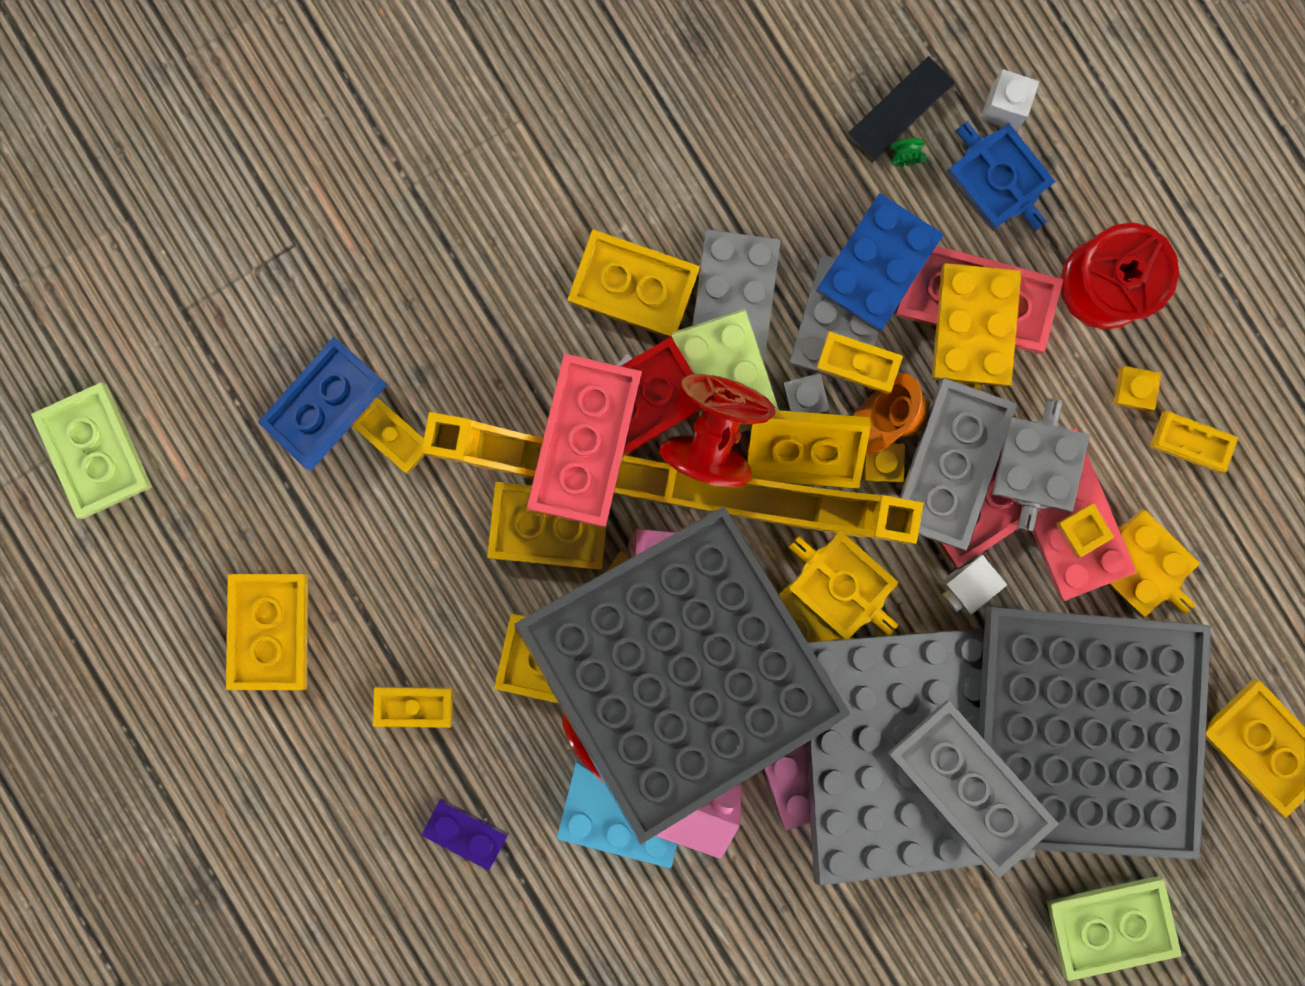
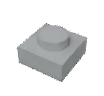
[782,373,830,413]

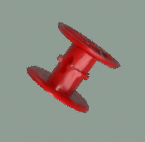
[1060,222,1180,330]
[659,374,776,487]

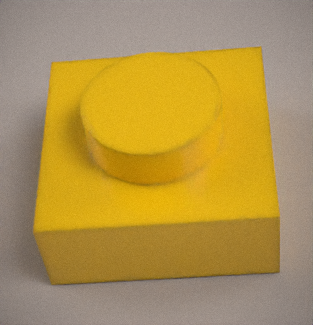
[1113,366,1162,412]
[863,443,905,483]
[1056,503,1114,558]

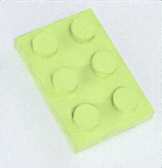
[672,308,779,432]
[31,382,152,519]
[1046,876,1182,981]

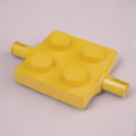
[1109,509,1200,617]
[787,533,899,639]

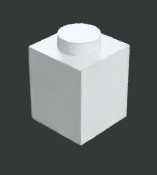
[981,69,1040,131]
[939,555,1007,615]

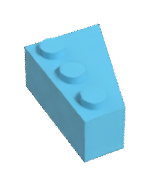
[556,757,677,869]

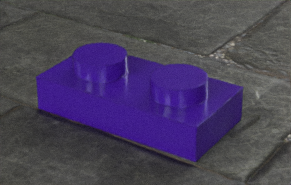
[421,798,509,871]

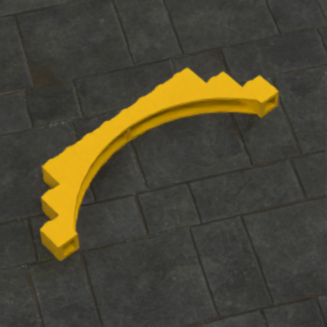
[421,412,924,544]

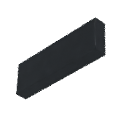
[846,56,955,163]

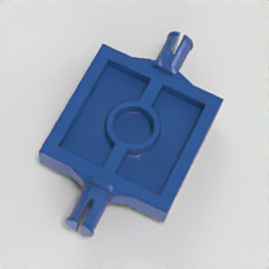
[946,121,1056,232]

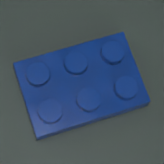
[815,193,944,333]
[258,337,388,471]

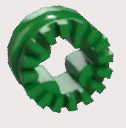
[890,138,927,167]

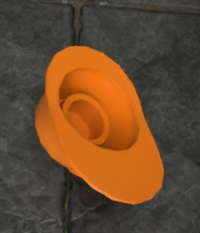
[854,373,931,454]

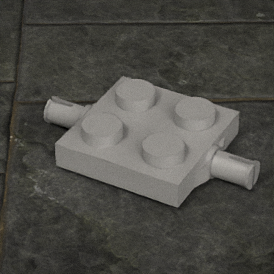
[992,398,1090,532]

